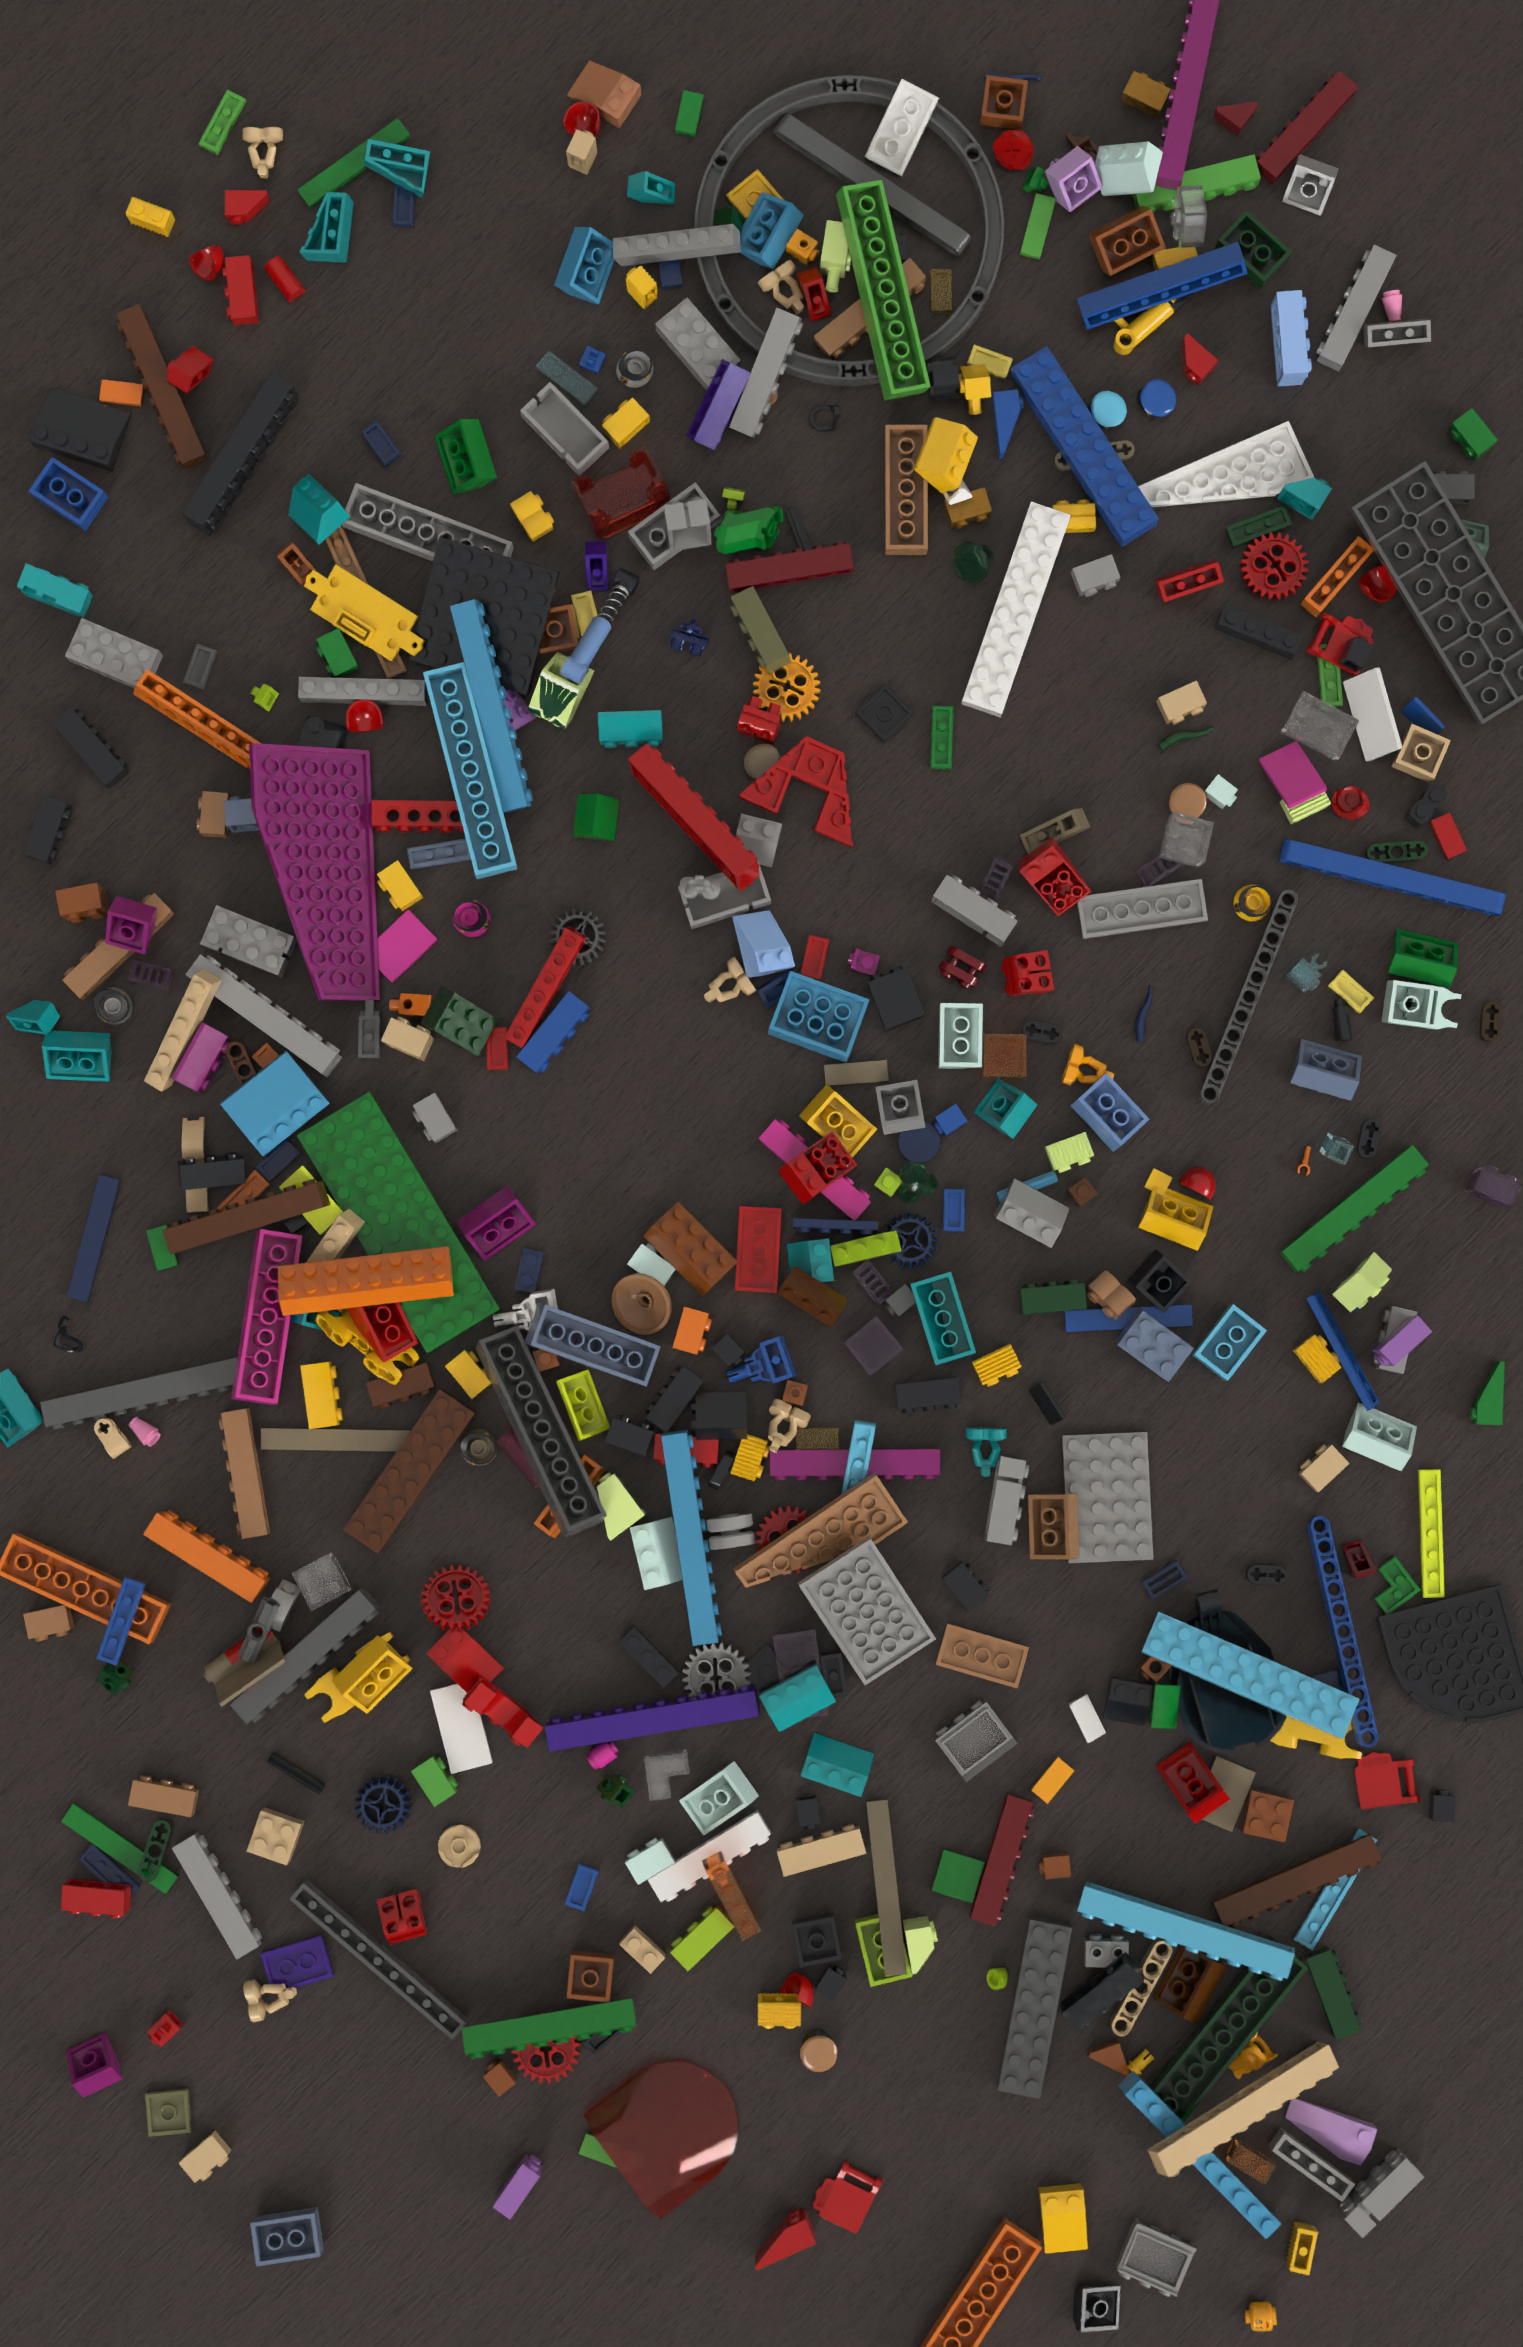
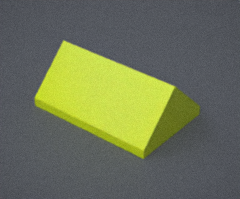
[279,1166,343,1235]
[556,1370,610,1441]

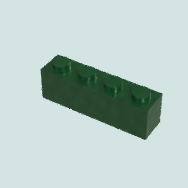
[1303,1946,1362,2040]

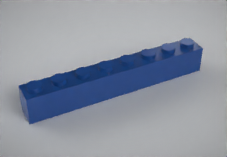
[1077,242,1248,330]

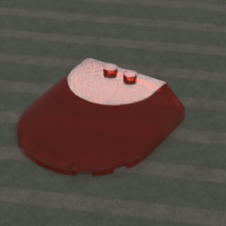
[584,2060,738,2220]

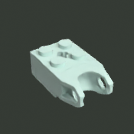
[1381,980,1462,1029]

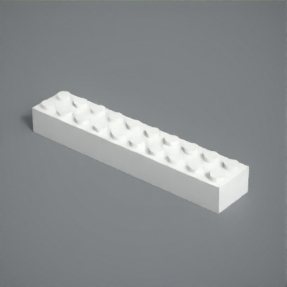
[961,502,1071,718]

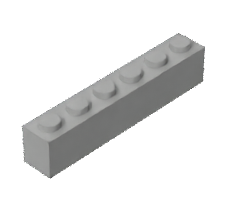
[613,224,741,266]
[1316,244,1397,372]
[729,308,803,438]
[298,677,427,706]
[172,1832,262,1959]

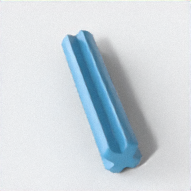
[997,1171,1058,1202]

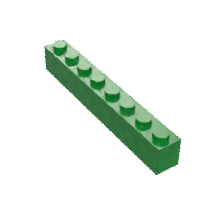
[1279,1145,1429,1272]
[462,1999,637,2059]

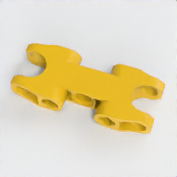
[315,1308,420,1385]
[304,1631,411,1723]
[1270,1716,1362,1759]

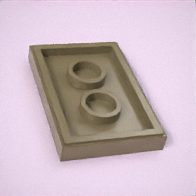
[1202,1755,1256,1832]

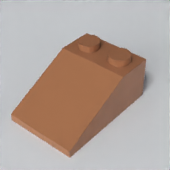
[567,60,642,129]

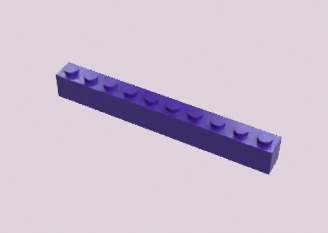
[545,1685,761,1751]

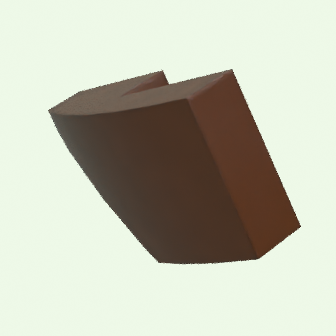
[1066,133,1099,165]

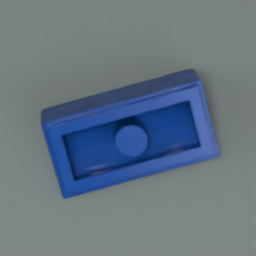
[1402,697,1445,734]

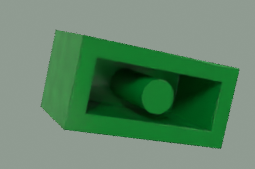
[1448,408,1498,461]
[316,628,360,678]

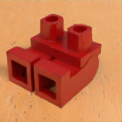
[736,696,781,745]
[1001,950,1054,996]
[377,1889,427,1944]

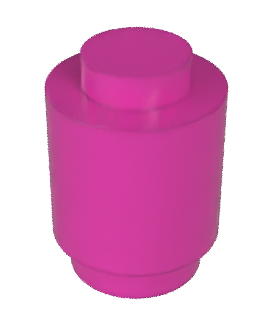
[586,1741,619,1770]

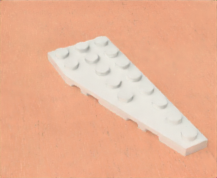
[1138,421,1314,507]

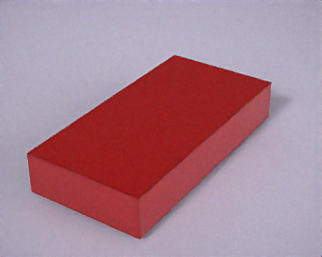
[1430,813,1467,860]
[800,935,830,981]
[486,1027,509,1070]

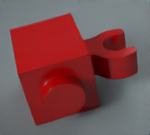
[147,2010,184,2047]

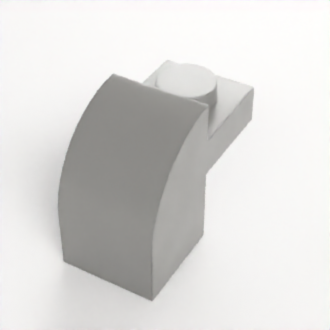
[271,1579,302,1632]

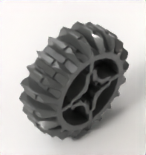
[549,909,606,965]

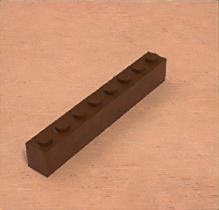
[116,304,208,470]
[162,1178,331,1254]
[1212,1833,1382,1928]

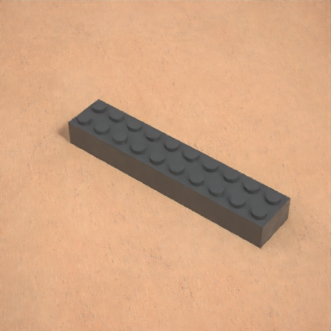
[475,1326,607,1538]

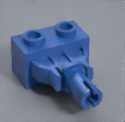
[727,1336,797,1384]

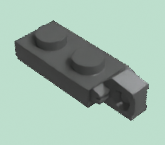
[358,1000,381,1058]

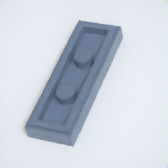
[407,838,471,870]

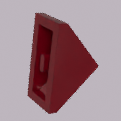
[1214,101,1258,136]
[1342,1539,1376,1578]

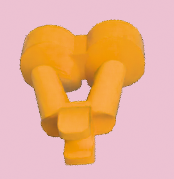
[1061,1044,1114,1086]

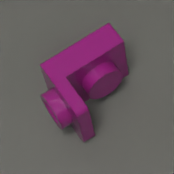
[847,948,880,976]

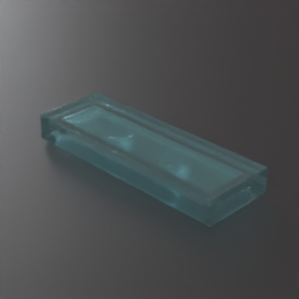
[536,350,598,406]

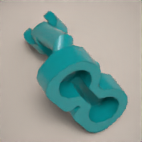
[965,1427,1007,1477]

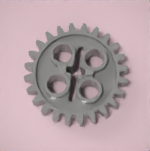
[682,1641,751,1697]

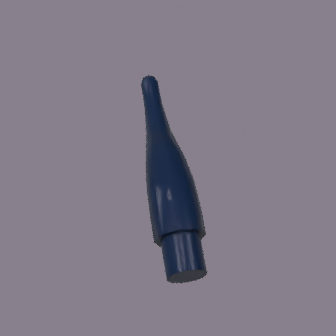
[985,70,1042,80]
[1135,985,1152,1042]

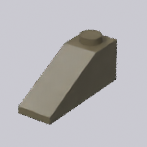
[1020,808,1090,854]

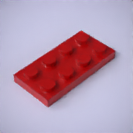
[735,1206,782,1293]

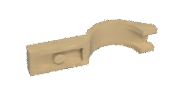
[182,1117,209,1213]

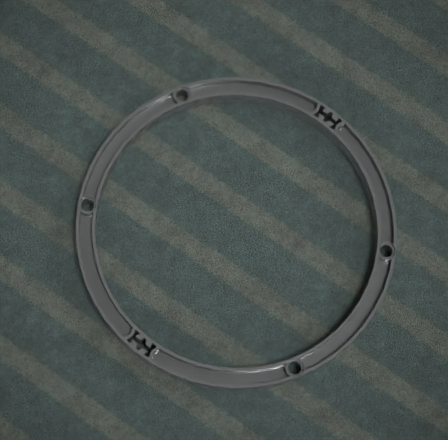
[694,75,1004,386]

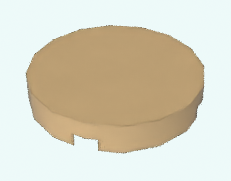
[438,1824,481,1868]

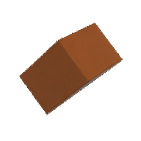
[276,541,316,585]
[1087,2039,1129,2076]

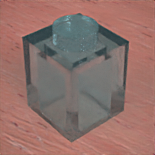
[1320,1132,1354,1165]

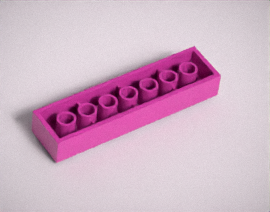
[231,1229,302,1405]

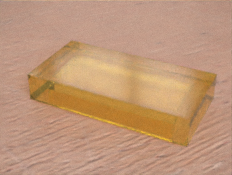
[930,269,952,313]
[796,1428,839,1450]

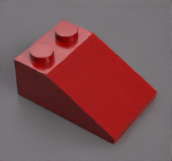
[347,1302,419,1362]
[426,1627,504,1692]
[1156,1742,1230,1824]
[755,2209,816,2270]

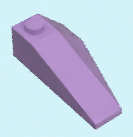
[1285,2098,1377,2166]

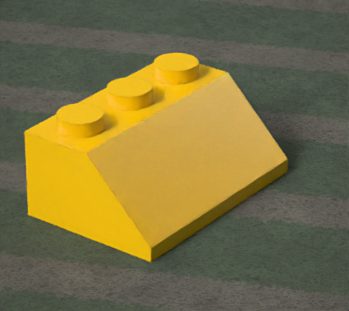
[914,417,978,494]
[1138,1186,1214,1251]
[301,1362,343,1429]
[332,1635,413,1714]

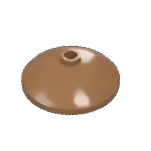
[611,1273,672,1335]

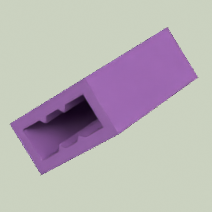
[1372,1316,1432,1366]
[493,2154,543,2219]

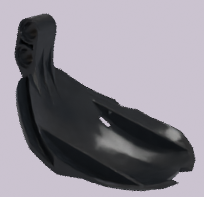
[1168,1589,1287,1754]

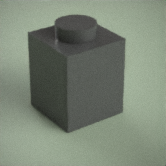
[885,1284,916,1317]

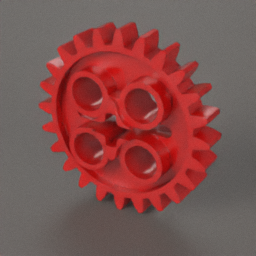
[1240,532,1309,601]
[755,1506,812,1575]
[421,1565,490,1632]
[511,2012,581,2084]

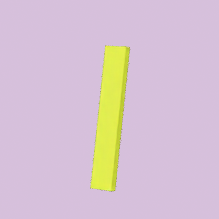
[1418,1469,1445,1598]

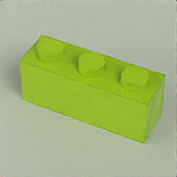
[830,1231,901,1266]
[670,1905,735,1971]

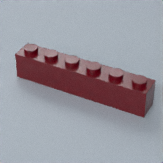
[1256,71,1358,185]
[726,541,854,593]
[969,1792,1035,1927]

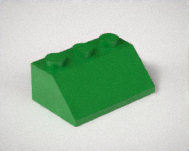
[435,419,497,495]
[1388,929,1458,988]

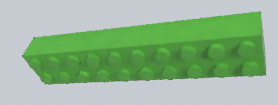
[836,180,931,400]

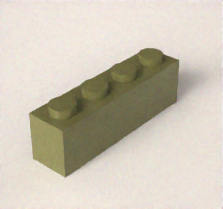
[730,586,791,674]

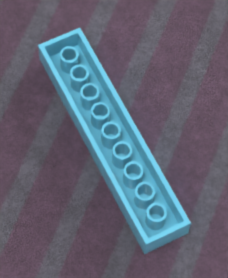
[423,662,517,879]
[1141,1612,1359,1739]
[1078,1882,1295,1981]

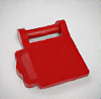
[1306,613,1373,676]
[1354,1752,1420,1809]
[813,2161,883,2233]

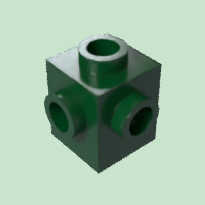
[96,1660,134,1696]
[596,1771,635,1808]

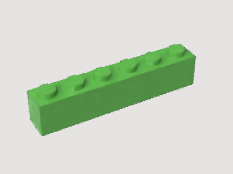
[1132,154,1261,213]

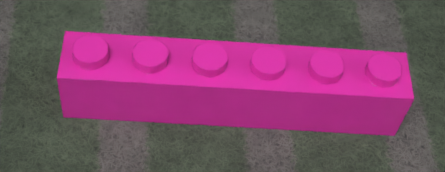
[759,1119,871,1221]

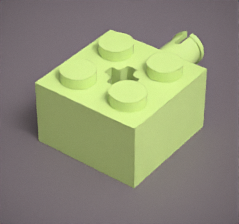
[820,220,851,292]

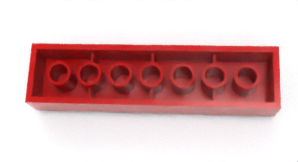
[628,743,760,892]

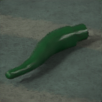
[1158,726,1213,751]

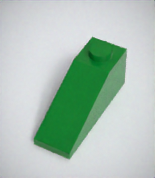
[1469,1361,1505,1425]

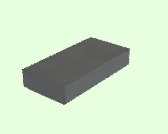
[183,644,217,690]

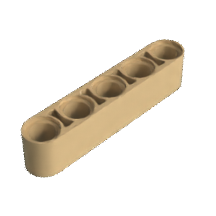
[1110,1937,1172,2036]

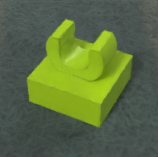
[722,487,746,510]
[250,683,279,712]

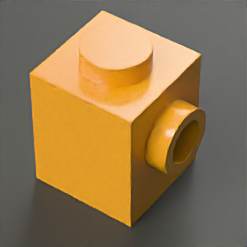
[786,229,819,266]

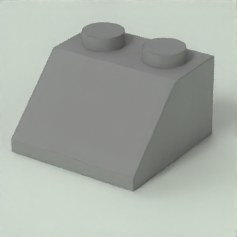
[1282,155,1339,216]
[736,814,782,868]

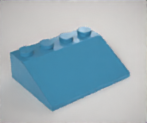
[768,971,870,1063]
[220,1051,329,1156]

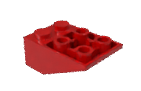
[1018,837,1091,916]
[778,1131,857,1205]

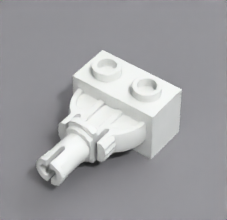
[493,1289,558,1331]

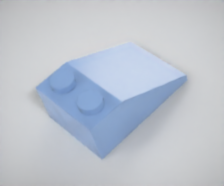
[732,910,795,978]

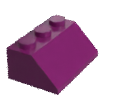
[172,1023,231,1093]
[456,1185,536,1261]

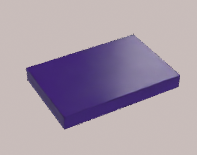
[260,1934,334,1995]

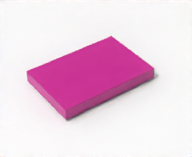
[1259,741,1327,809]
[377,909,438,984]

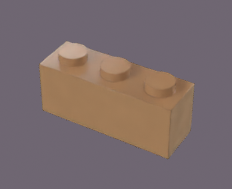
[128,1775,199,1817]

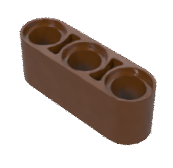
[226,1042,258,1086]

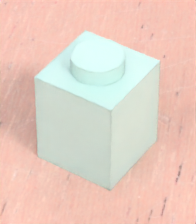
[1204,774,1238,809]

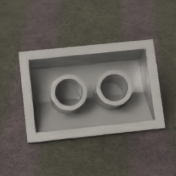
[994,1178,1070,1248]

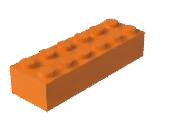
[143,1510,272,1603]

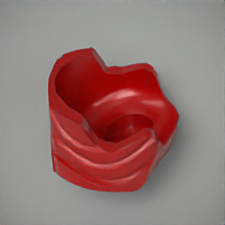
[1332,786,1370,820]

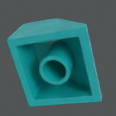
[1277,478,1332,520]
[974,1079,1037,1139]
[787,1239,834,1283]

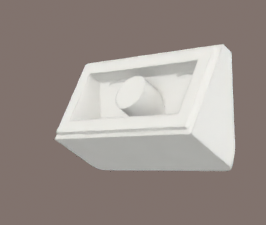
[943,480,973,505]
[1068,1694,1106,1743]

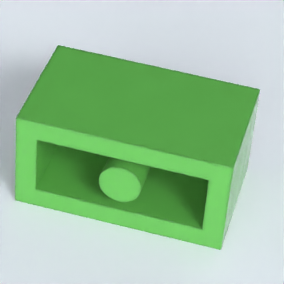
[411,1754,458,1807]

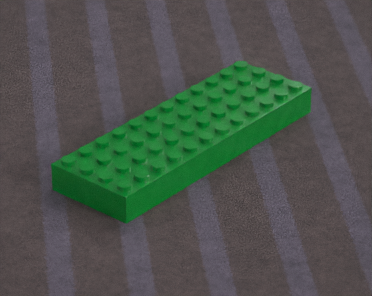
[297,1092,502,1353]

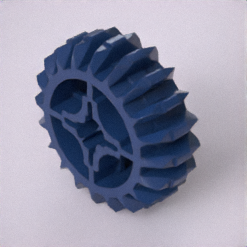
[882,1212,939,1269]
[354,1775,412,1834]

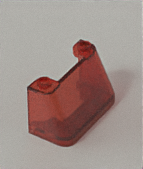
[570,446,671,538]

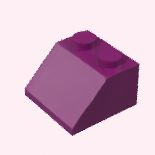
[105,896,157,955]
[66,2032,122,2098]

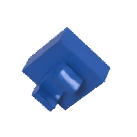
[579,346,607,375]

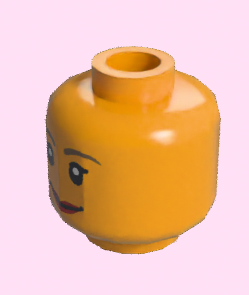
[1245,2302,1277,2331]

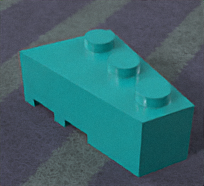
[363,139,430,198]
[300,192,354,263]
[17,563,93,618]

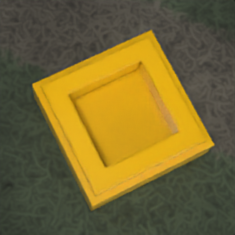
[1144,1168,1172,1196]

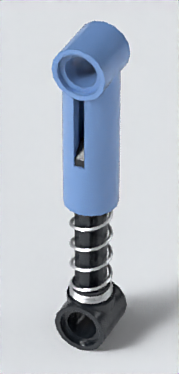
[561,568,640,684]

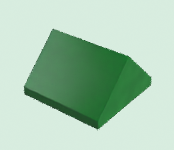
[573,794,620,841]
[1149,1681,1180,1729]

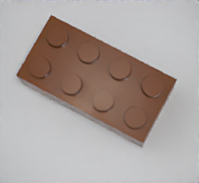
[643,1202,738,1296]

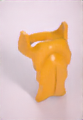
[1228,2031,1279,2079]

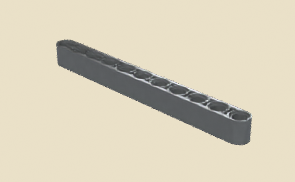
[773,113,972,256]
[1198,889,1298,1105]

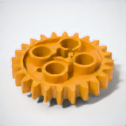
[753,653,820,722]

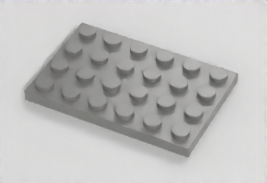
[1062,1432,1154,1563]
[798,1536,936,1685]

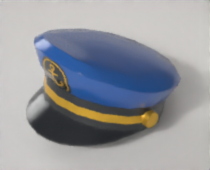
[1137,379,1176,417]

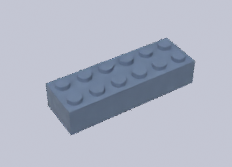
[524,1303,661,1387]

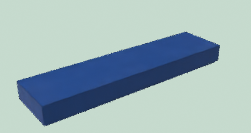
[96,1577,146,1666]

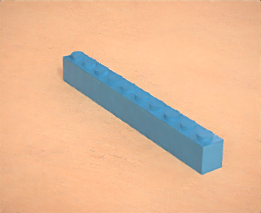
[450,599,533,813]
[661,1430,722,1646]
[1118,2071,1281,2239]

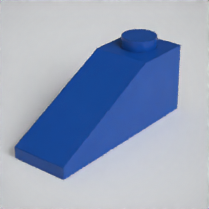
[992,389,1023,459]

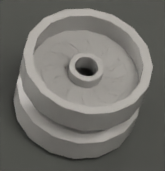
[706,1513,756,1550]

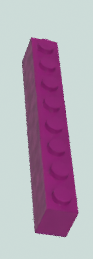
[770,1449,940,1480]

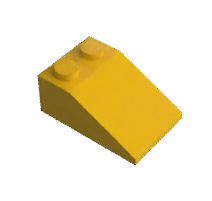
[799,1084,877,1158]
[1038,2183,1088,2254]

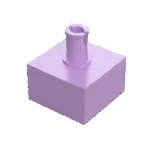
[1045,146,1103,212]

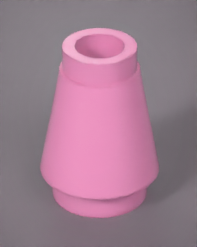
[1381,290,1402,322]
[129,1417,161,1447]

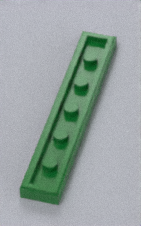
[297,118,411,209]
[61,1803,179,1894]

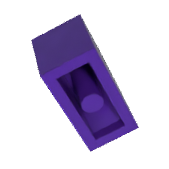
[585,541,609,591]

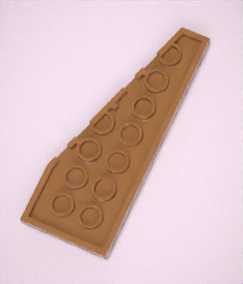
[733,1472,908,1588]

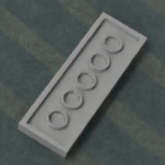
[1077,879,1208,939]

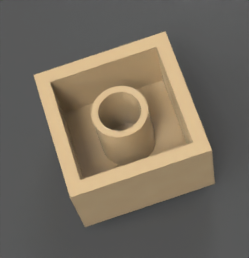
[1391,724,1451,783]
[381,1016,434,1061]
[247,1807,305,1865]

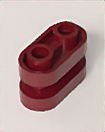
[938,946,987,990]

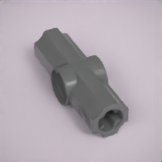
[238,1597,280,1662]

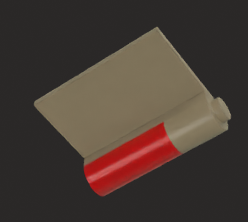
[203,1627,285,1707]

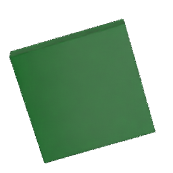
[931,1848,985,1903]

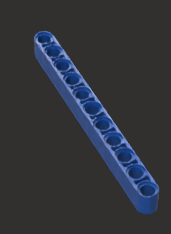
[1279,839,1506,916]
[1307,1516,1378,1747]

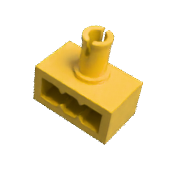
[958,364,991,415]

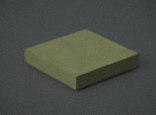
[145,2088,192,2137]

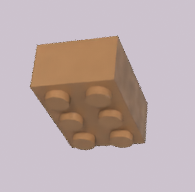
[1028,1494,1079,1559]

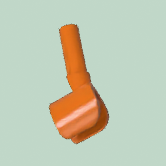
[1296,1146,1311,1176]

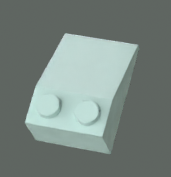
[679,1761,759,1836]

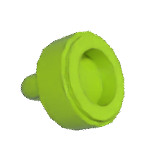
[987,1968,1008,1990]

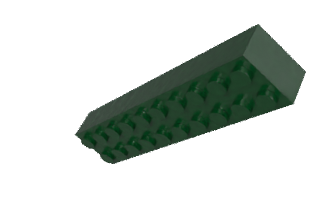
[1150,1936,1308,2122]

